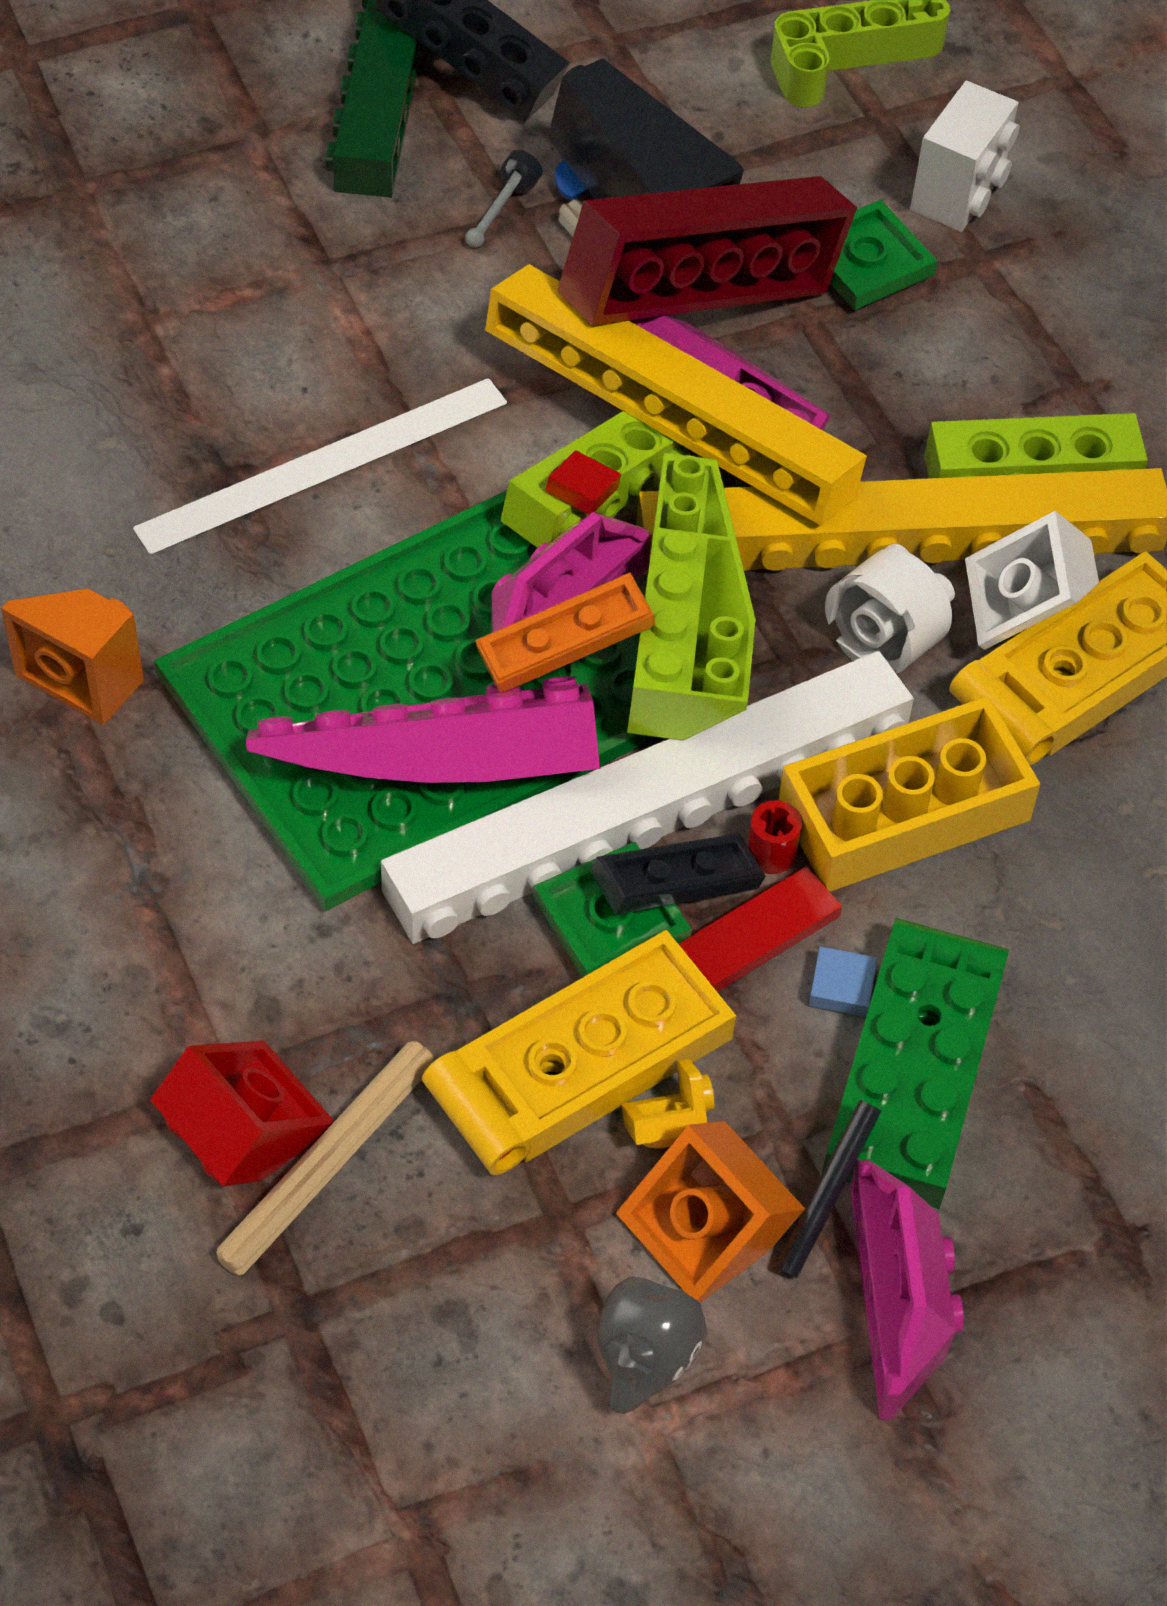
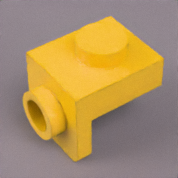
[622,1058,715,1148]

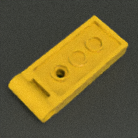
[949,551,1167,766]
[422,930,736,1175]

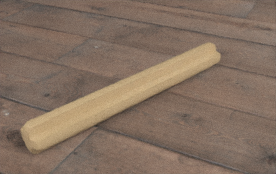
[216,1041,434,1276]

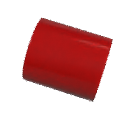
[747,800,802,874]

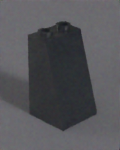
[548,58,744,199]

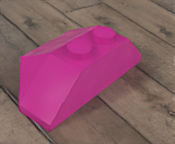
[491,512,652,684]
[850,1160,964,1420]

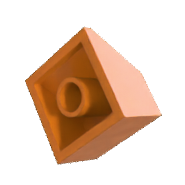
[1,588,144,725]
[616,1121,805,1303]

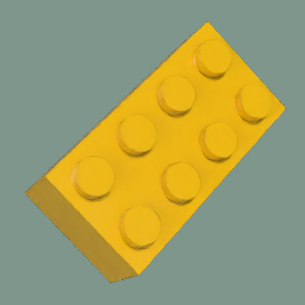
[778,696,1041,892]

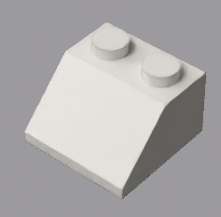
[965,511,1099,650]

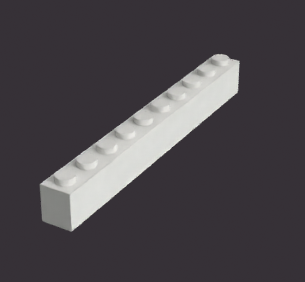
[381,651,914,944]

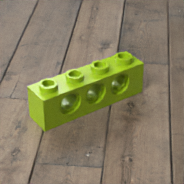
[501,411,691,548]
[924,413,1148,479]

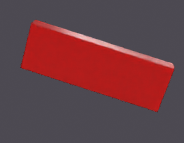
[678,866,842,992]

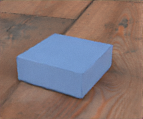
[808,946,877,1017]

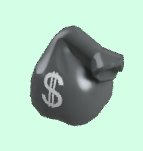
[598,1276,707,1414]

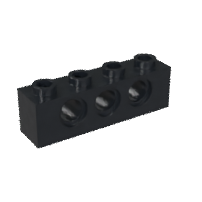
[375,0,570,122]

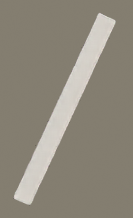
[133,379,507,554]

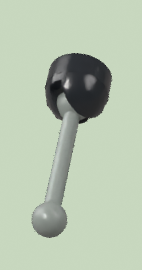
[465,150,543,248]

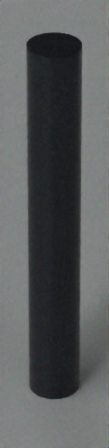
[775,1100,882,1279]

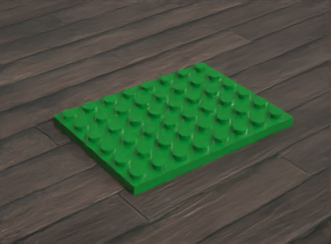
[154,490,656,911]

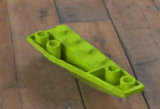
[627,453,756,740]

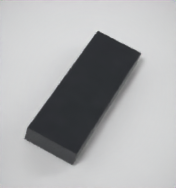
[590,833,766,915]

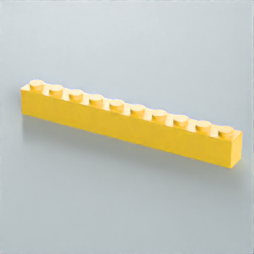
[636,468,1167,575]

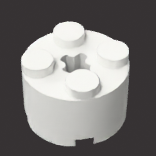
[825,543,955,674]

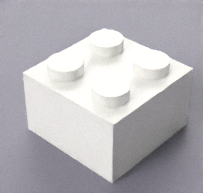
[910,80,1020,232]

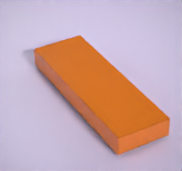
[475,573,655,692]

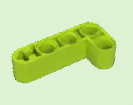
[770,0,950,107]

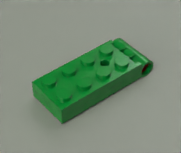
[821,917,1009,1210]

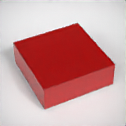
[545,450,621,514]

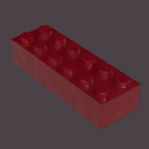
[557,176,857,325]

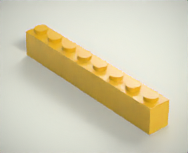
[485,264,867,526]

